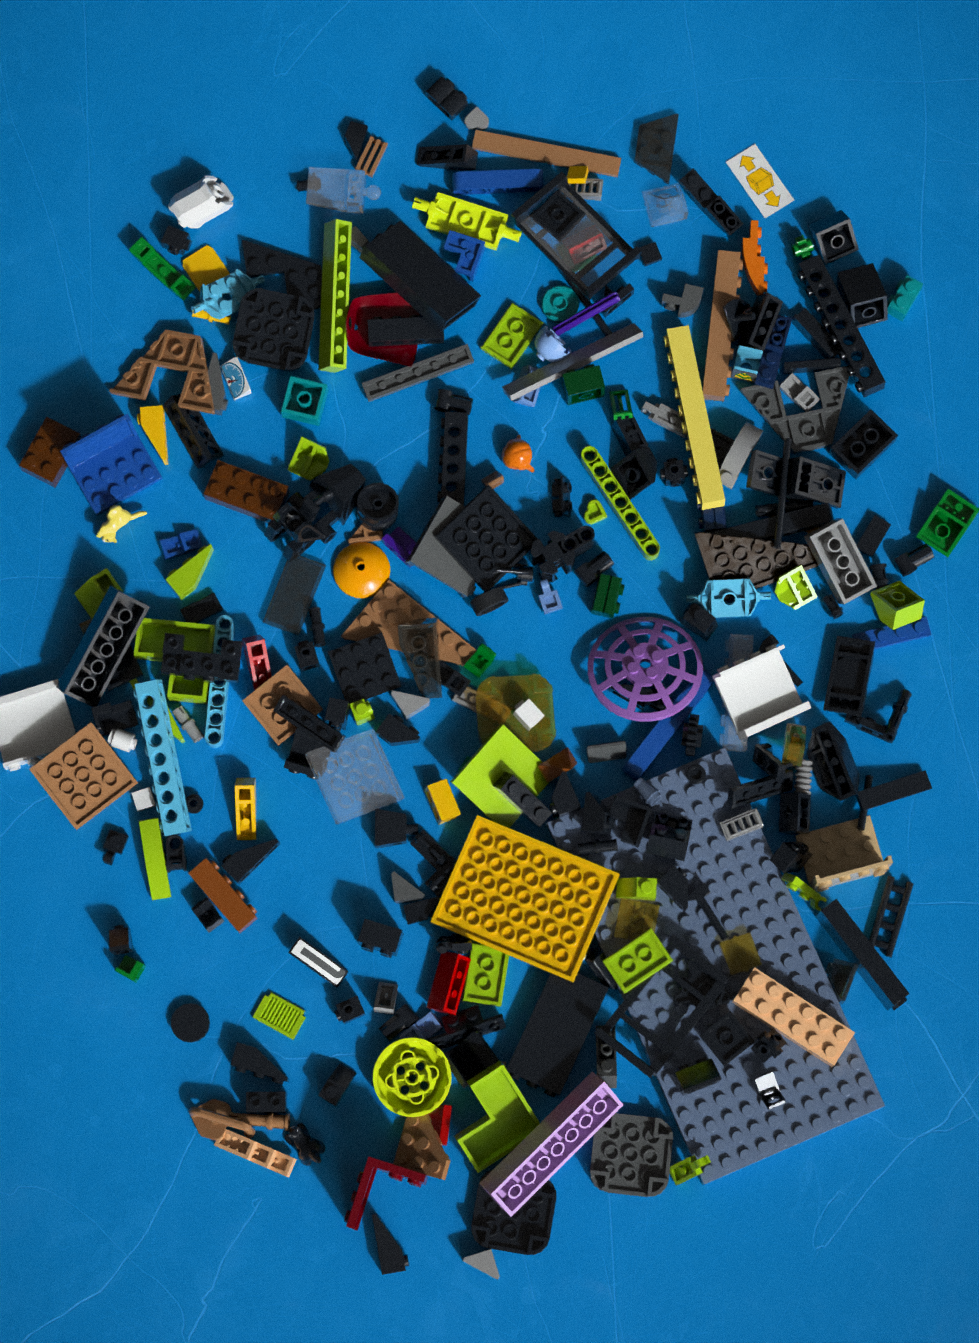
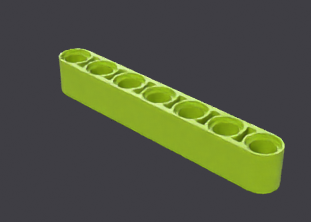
[581,446,660,560]

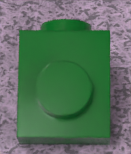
[464,643,496,678]

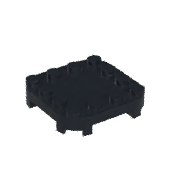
[233,288,314,371]
[471,1170,556,1255]

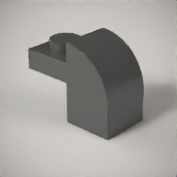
[661,284,704,318]

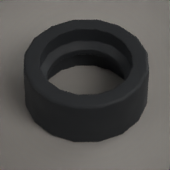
[470,587,509,616]

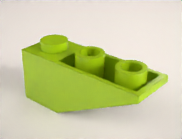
[166,544,214,600]

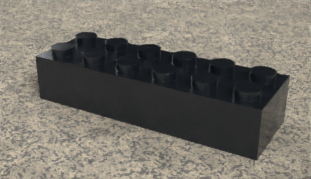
[56,585,150,707]

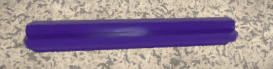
[553,291,620,336]

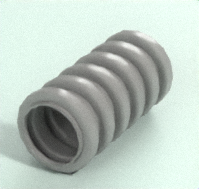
[794,759,813,795]

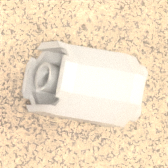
[168,176,234,229]

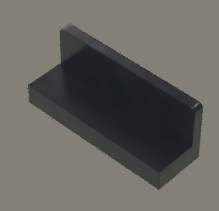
[791,308,839,359]

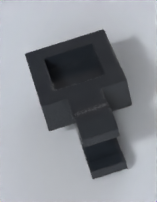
[103,829,129,866]

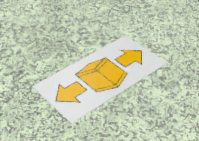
[726,144,794,218]

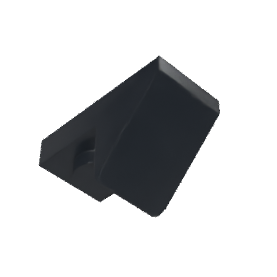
[603,283,634,318]

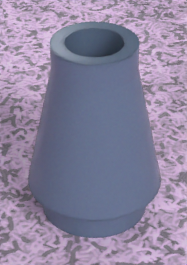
[634,778,662,806]

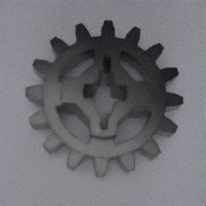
[681,714,703,756]

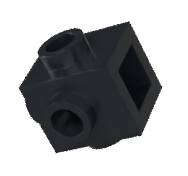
[660,458,688,487]
[751,1028,787,1063]

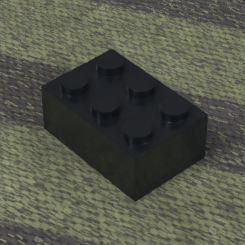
[829,410,898,480]

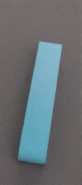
[205,615,235,748]

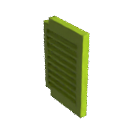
[253,992,306,1040]

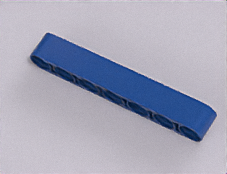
[621,668,714,781]

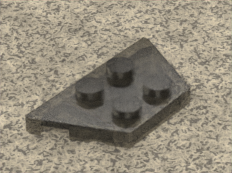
[634,114,679,184]

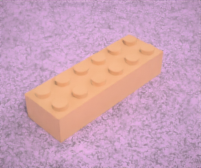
[732,967,855,1067]

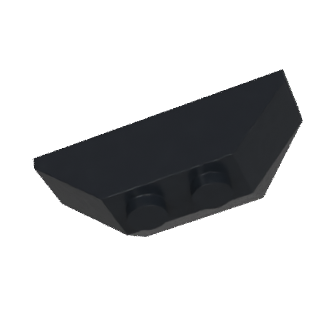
[807,722,859,801]

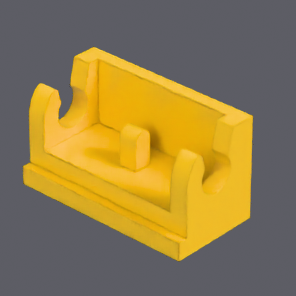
[424,779,461,825]

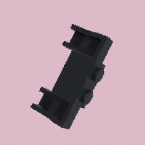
[161,633,243,683]

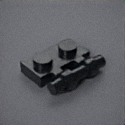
[436,934,472,954]

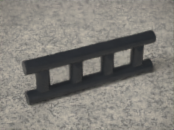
[869,876,914,958]

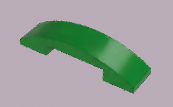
[129,237,196,301]

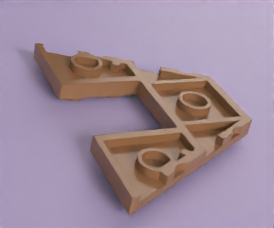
[109,330,215,414]

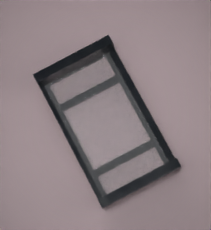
[511,172,642,300]

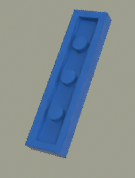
[852,616,932,649]

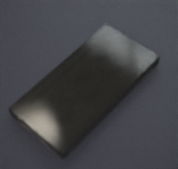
[263,554,326,636]

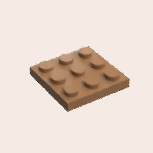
[242,665,323,746]

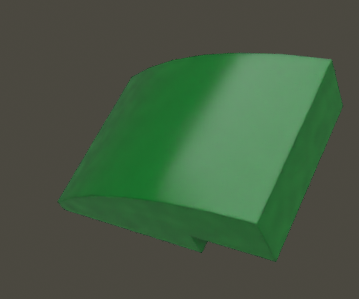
[916,488,979,557]

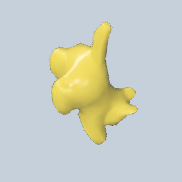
[96,505,147,543]

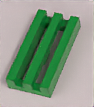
[609,390,633,420]

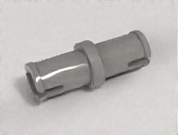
[172,705,205,743]

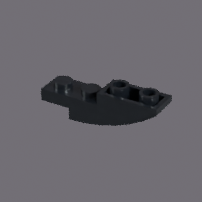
[678,168,744,236]

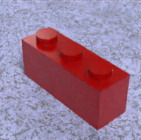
[426,952,471,1015]

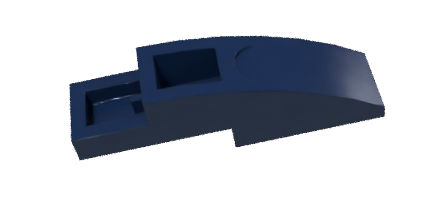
[755,315,792,389]

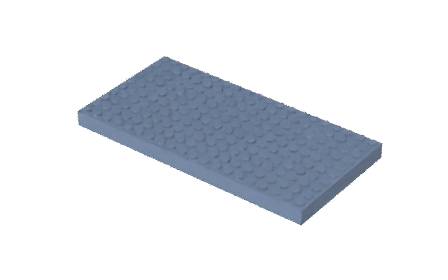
[547,748,885,1185]

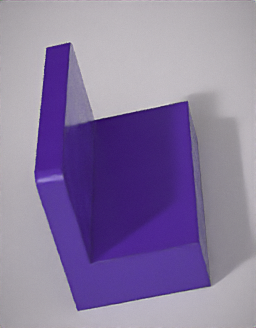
[382,527,416,568]

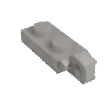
[641,402,687,438]

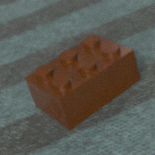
[19,417,81,488]

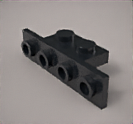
[428,1005,506,1050]

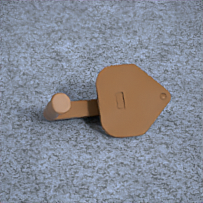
[189,1099,255,1140]

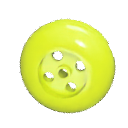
[373,1038,452,1117]

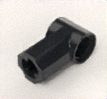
[434,389,473,415]
[893,543,934,577]
[574,551,614,587]
[379,1003,419,1042]

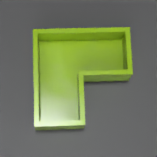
[134,618,215,704]
[454,1060,540,1173]

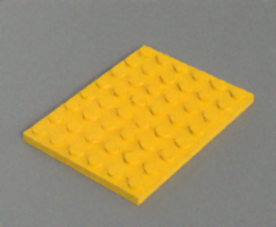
[430,815,620,983]

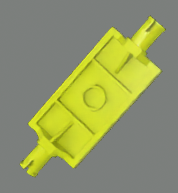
[412,192,522,251]

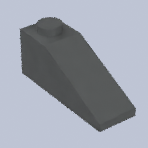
[208,352,228,416]

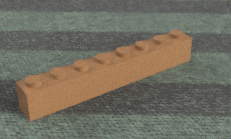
[702,250,744,402]

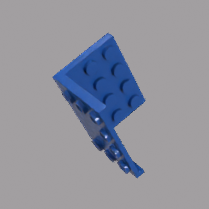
[60,414,163,516]

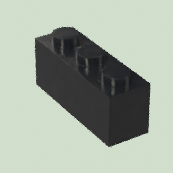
[737,293,783,352]
[493,772,552,827]

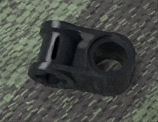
[166,835,187,873]

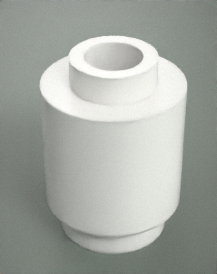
[108,729,138,752]

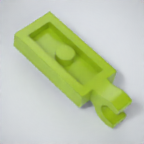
[781,873,827,911]
[670,1155,711,1186]

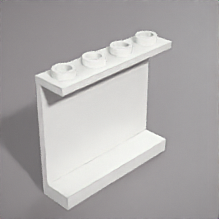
[712,644,811,739]
[0,679,76,771]

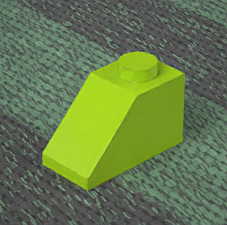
[616,877,657,901]

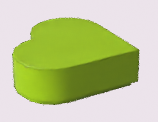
[584,499,607,525]

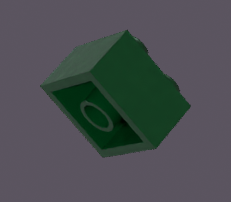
[562,364,605,406]

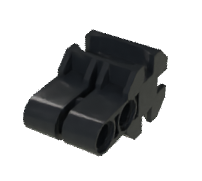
[530,526,595,582]

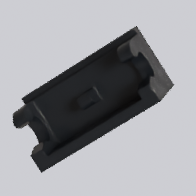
[611,413,648,456]
[752,743,793,781]

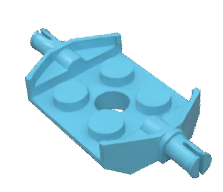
[191,269,265,320]
[686,577,771,618]

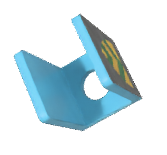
[731,345,763,383]

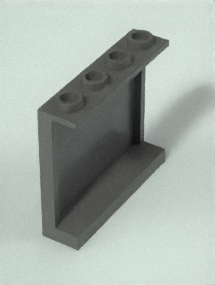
[405,496,476,598]

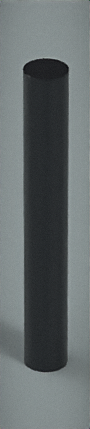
[857,775,873,831]

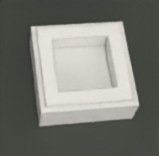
[132,787,156,812]

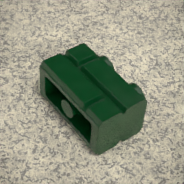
[591,574,625,618]

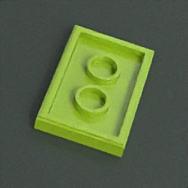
[481,303,543,369]
[603,928,673,994]
[463,943,509,1007]

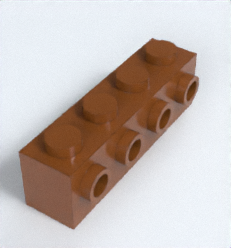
[188,858,258,933]

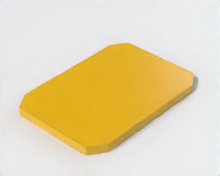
[183,245,230,292]

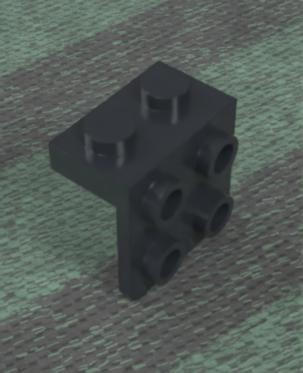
[284,728,331,779]
[444,1031,499,1088]

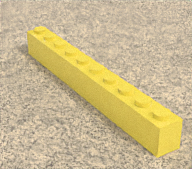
[663,325,725,510]

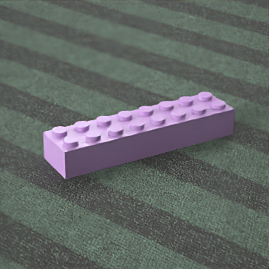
[479,1072,623,1217]

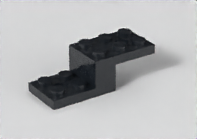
[746,450,846,509]

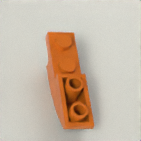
[742,220,768,296]

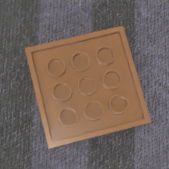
[29,722,138,830]

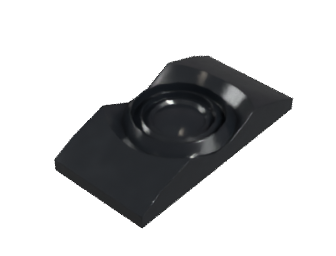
[823,636,875,717]

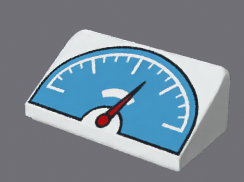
[221,357,252,400]

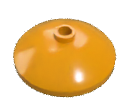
[333,542,390,599]

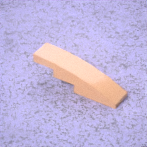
[214,1129,297,1178]

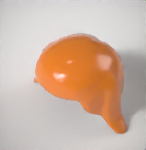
[501,435,534,472]

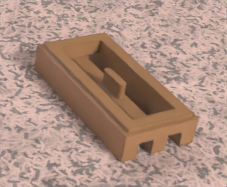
[355,136,388,178]

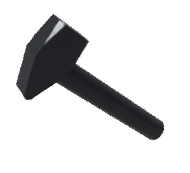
[758,634,803,687]
[688,883,729,941]

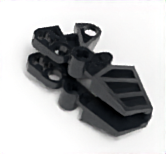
[264,464,366,562]

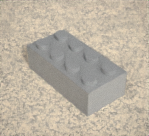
[804,518,877,604]

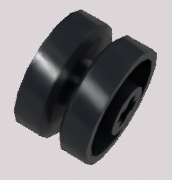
[357,483,399,531]

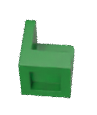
[114,955,146,983]

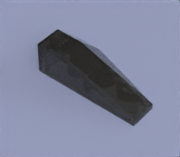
[398,618,442,698]

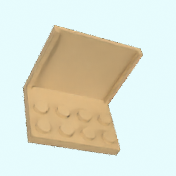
[795,815,893,892]

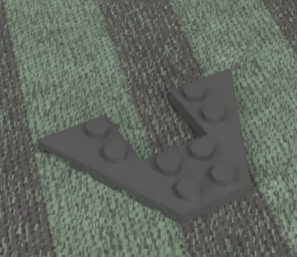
[740,366,849,454]

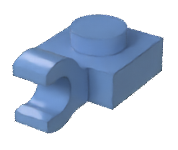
[538,579,563,615]

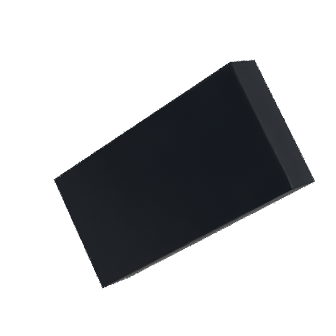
[857,515,891,558]
[180,593,223,623]

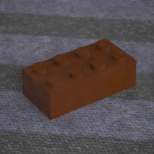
[204,460,290,524]

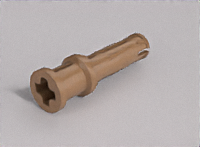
[230,1112,290,1131]

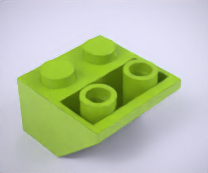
[74,568,122,619]

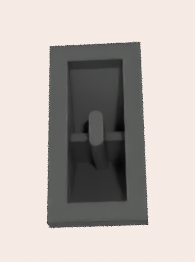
[391,871,425,903]

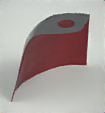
[346,293,420,367]

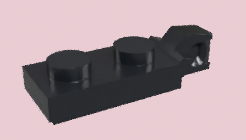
[844,714,897,743]

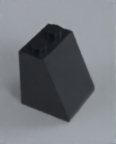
[837,263,888,328]

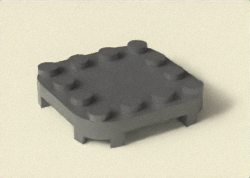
[590,1113,673,1197]

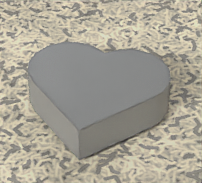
[465,107,489,130]

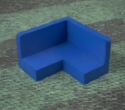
[444,230,485,282]

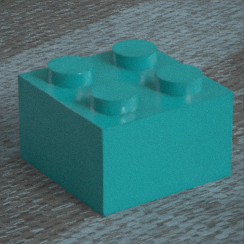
[281,376,328,426]

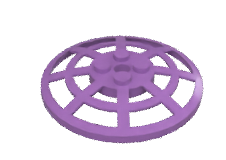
[588,617,703,722]

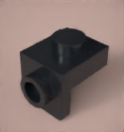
[191,898,225,933]

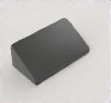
[587,741,627,763]

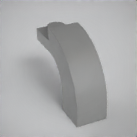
[719,422,763,489]

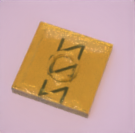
[614,898,660,941]

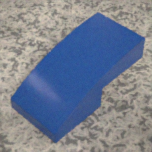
[159,529,203,560]

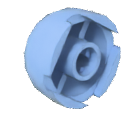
[534,326,572,363]

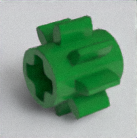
[791,235,814,260]

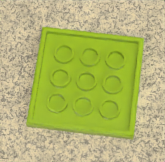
[450,724,549,828]

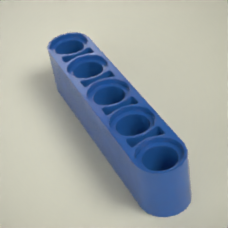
[452,169,544,195]

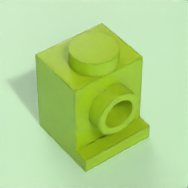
[350,699,375,726]

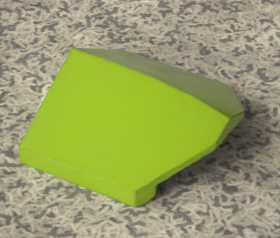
[287,436,330,481]
[775,564,817,610]

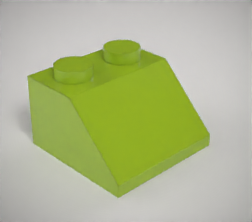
[870,581,925,630]

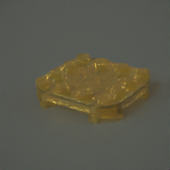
[475,674,556,752]

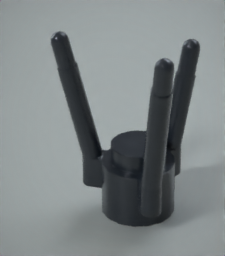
[495,563,533,589]

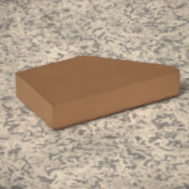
[348,524,383,544]

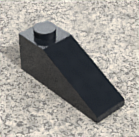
[417,144,478,171]
[221,839,280,885]
[372,1215,409,1275]

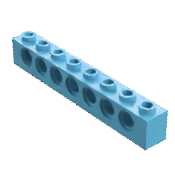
[134,679,192,836]

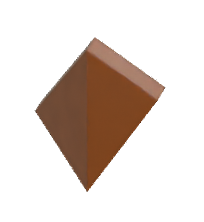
[538,747,577,783]

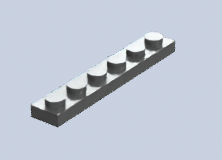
[362,344,474,402]

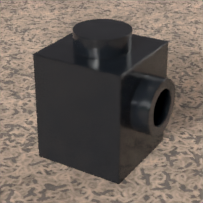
[161,225,192,255]
[294,640,320,672]
[334,996,366,1024]

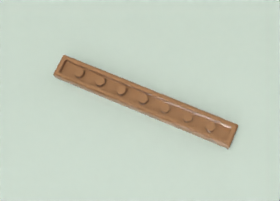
[472,130,621,178]

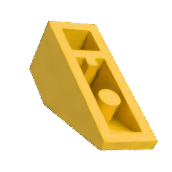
[137,405,169,465]
[235,778,256,840]

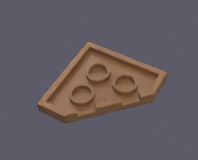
[393,1114,450,1180]

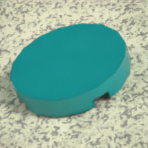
[542,286,579,323]

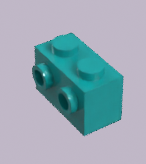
[887,275,923,322]

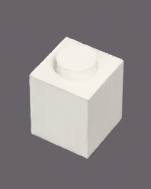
[513,699,545,731]

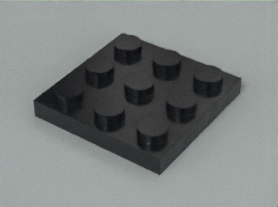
[328,633,402,705]

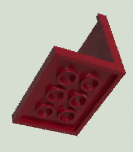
[344,1156,428,1231]

